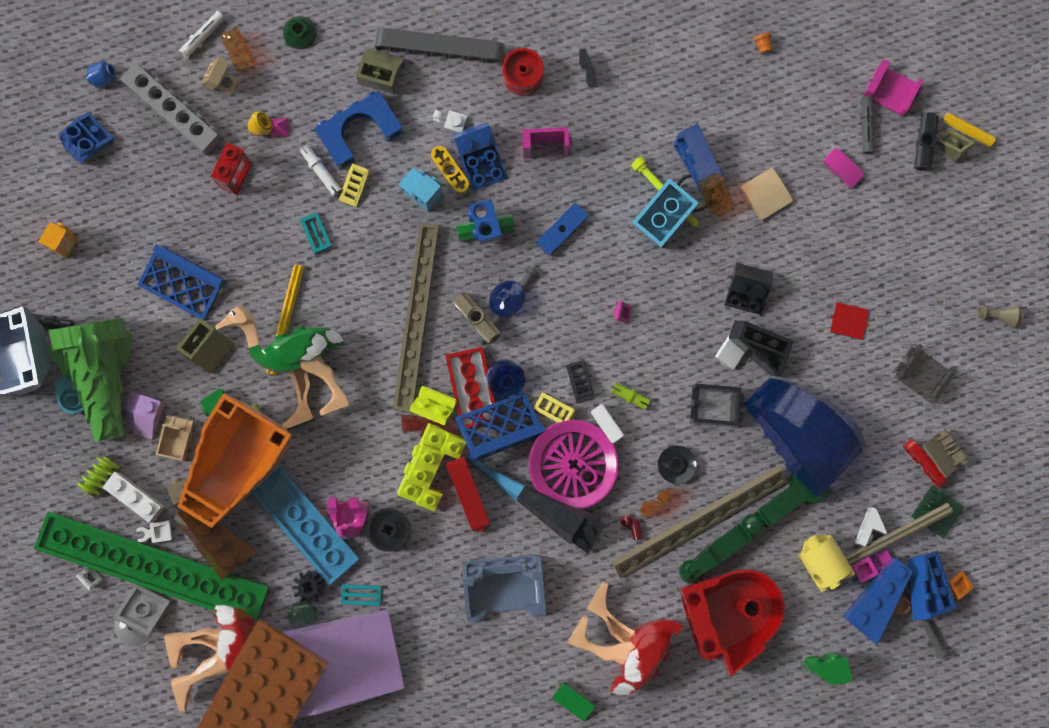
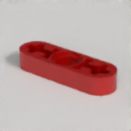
[903,439,948,488]

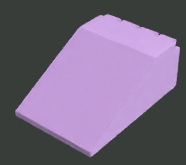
[282,609,405,718]

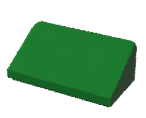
[552,682,595,722]

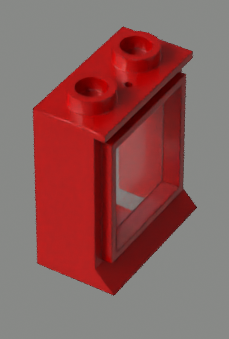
[210,142,253,195]

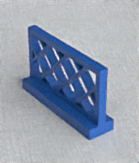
[137,244,227,320]
[455,392,546,463]

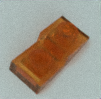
[639,488,675,518]

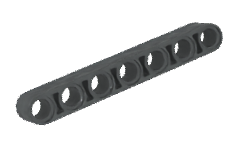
[375,28,504,65]

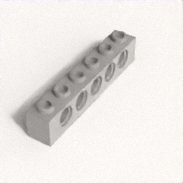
[120,63,221,156]

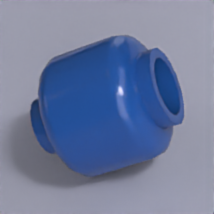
[86,61,116,88]

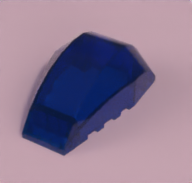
[744,378,866,497]

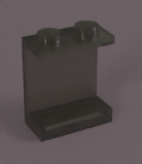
[894,344,958,404]

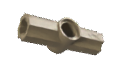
[453,292,502,345]

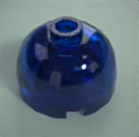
[486,359,526,399]

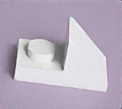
[854,507,887,547]

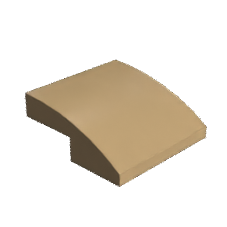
[740,168,793,220]

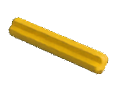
[943,113,996,147]

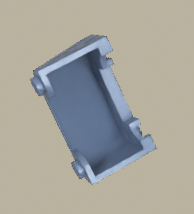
[463,555,546,623]

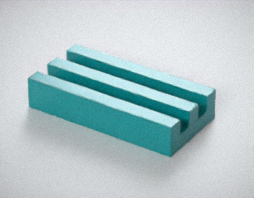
[300,212,332,254]
[341,584,382,606]

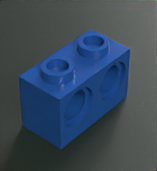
[467,199,502,245]

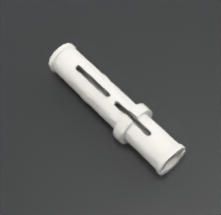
[179,11,226,59]
[299,145,342,197]

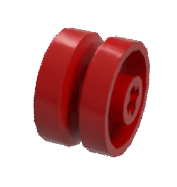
[503,48,544,96]

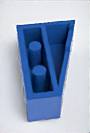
[673,123,723,192]
[908,551,957,621]

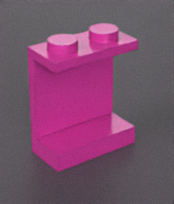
[863,59,924,116]
[522,127,572,158]

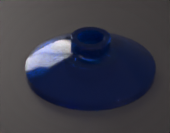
[489,281,525,317]

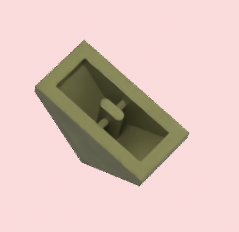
[937,129,976,162]

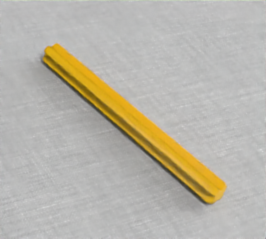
[266,265,304,375]

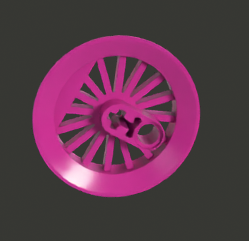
[529,420,618,509]

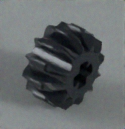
[292,570,326,604]

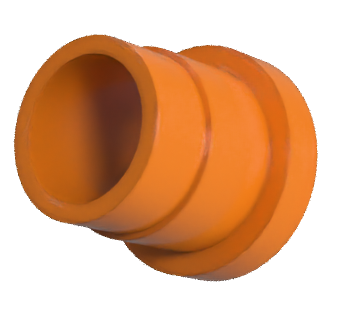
[753,32,773,54]

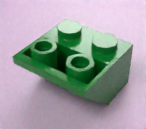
[800,652,852,685]

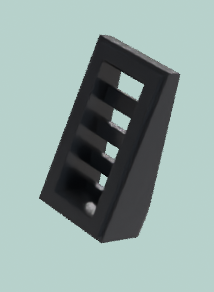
[566,360,595,404]

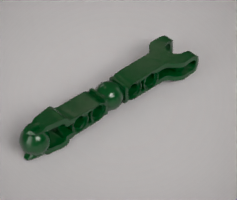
[679,461,833,584]

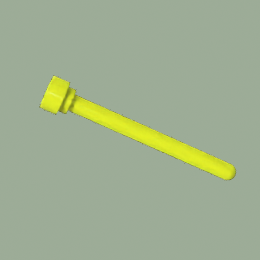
[631,156,699,227]

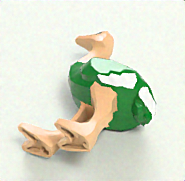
[215,305,351,429]

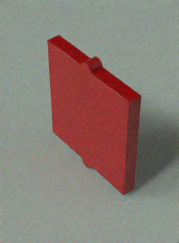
[830,302,869,340]

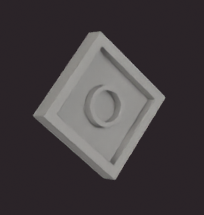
[114,584,170,637]

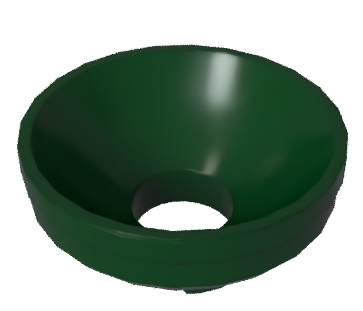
[283,16,317,49]

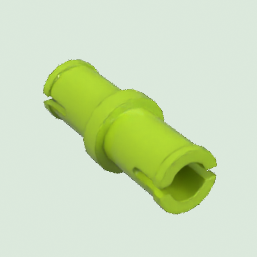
[611,382,650,410]

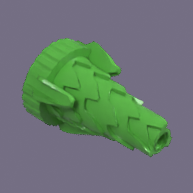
[48,318,133,442]

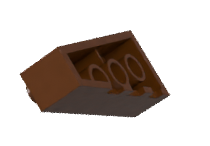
[174,510,257,580]

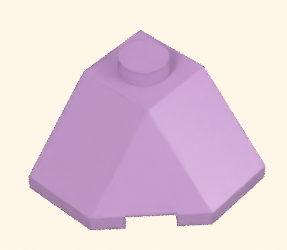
[123,391,166,440]

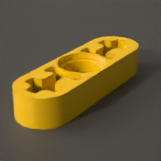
[431,146,469,194]

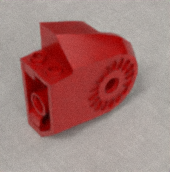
[679,570,785,676]

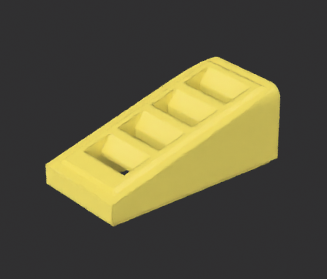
[339,164,371,207]
[533,392,577,423]

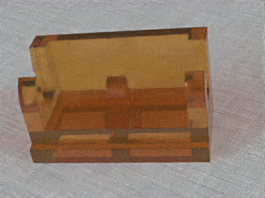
[221,26,256,73]
[698,172,735,217]

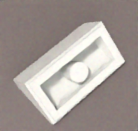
[715,334,744,369]
[591,404,624,443]

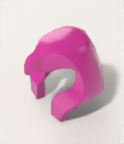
[327,497,369,539]

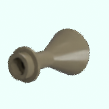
[977,305,1024,328]

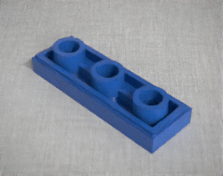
[536,203,589,256]

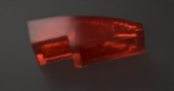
[402,415,461,438]

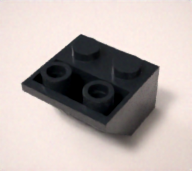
[724,263,773,315]

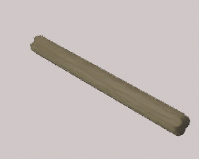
[845,503,953,566]

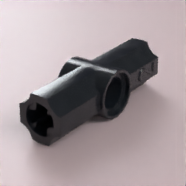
[914,112,939,171]

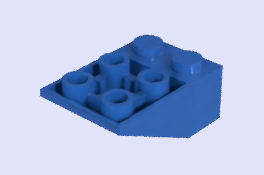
[452,122,508,191]

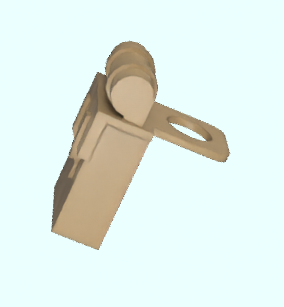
[201,57,238,94]
[156,415,195,461]

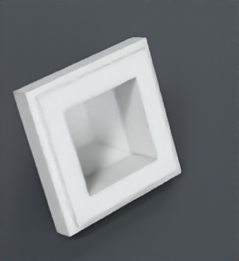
[76,568,104,590]

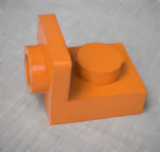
[948,571,974,601]

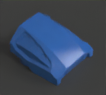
[58,111,114,164]

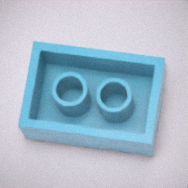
[632,178,699,248]

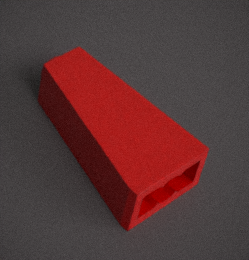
[446,457,490,533]

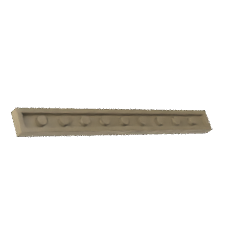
[393,223,439,413]
[611,465,787,578]

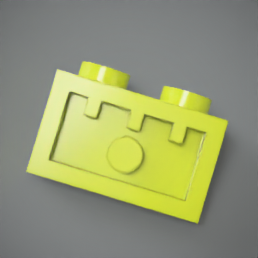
[410,386,457,426]

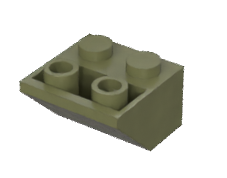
[356,49,404,94]
[176,318,235,374]

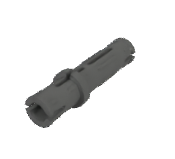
[860,96,875,154]

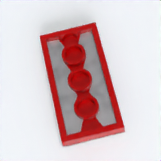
[445,347,499,428]

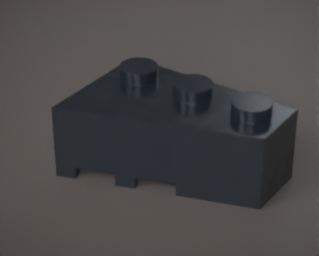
[728,320,794,377]

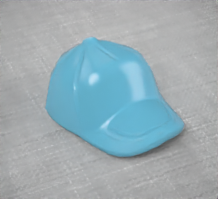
[54,376,84,415]

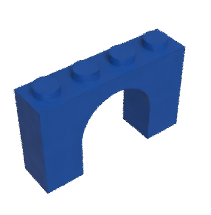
[314,91,403,170]

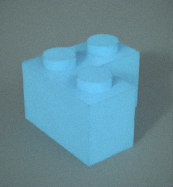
[398,168,443,212]

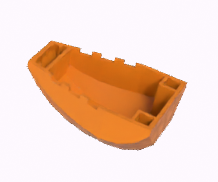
[178,393,292,528]

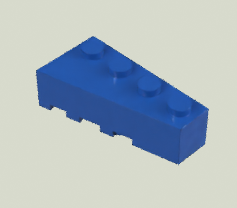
[843,557,913,645]

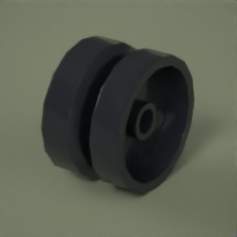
[366,508,411,552]

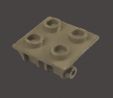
[923,429,968,478]

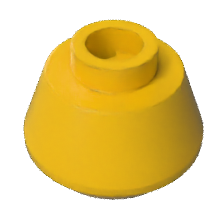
[248,111,272,136]

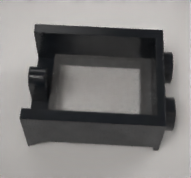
[690,383,744,428]

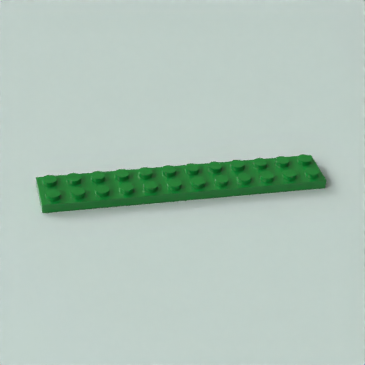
[33,512,269,624]

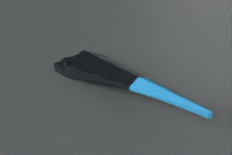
[465,455,605,554]

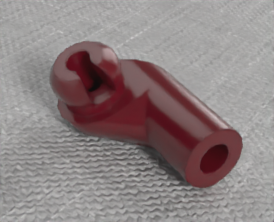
[620,515,643,540]

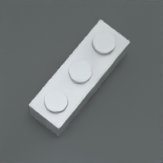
[102,472,166,523]

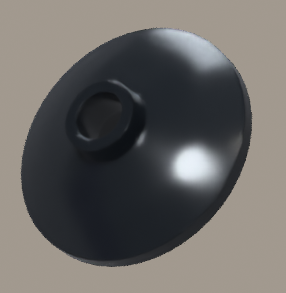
[658,445,696,484]

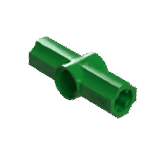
[456,214,515,242]

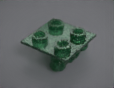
[911,485,964,539]

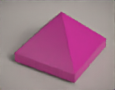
[270,118,289,137]
[613,301,632,324]

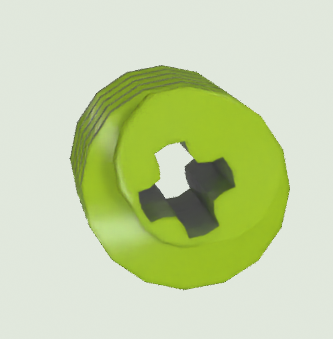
[77,454,120,497]

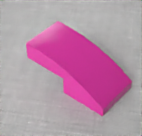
[823,148,864,188]
[852,548,891,583]

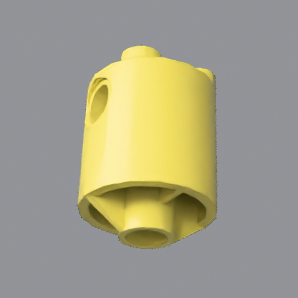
[798,534,855,592]

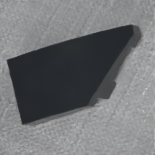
[579,49,597,88]

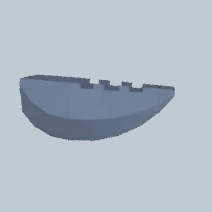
[0,307,51,395]

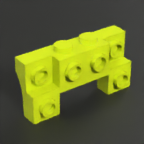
[397,423,466,512]

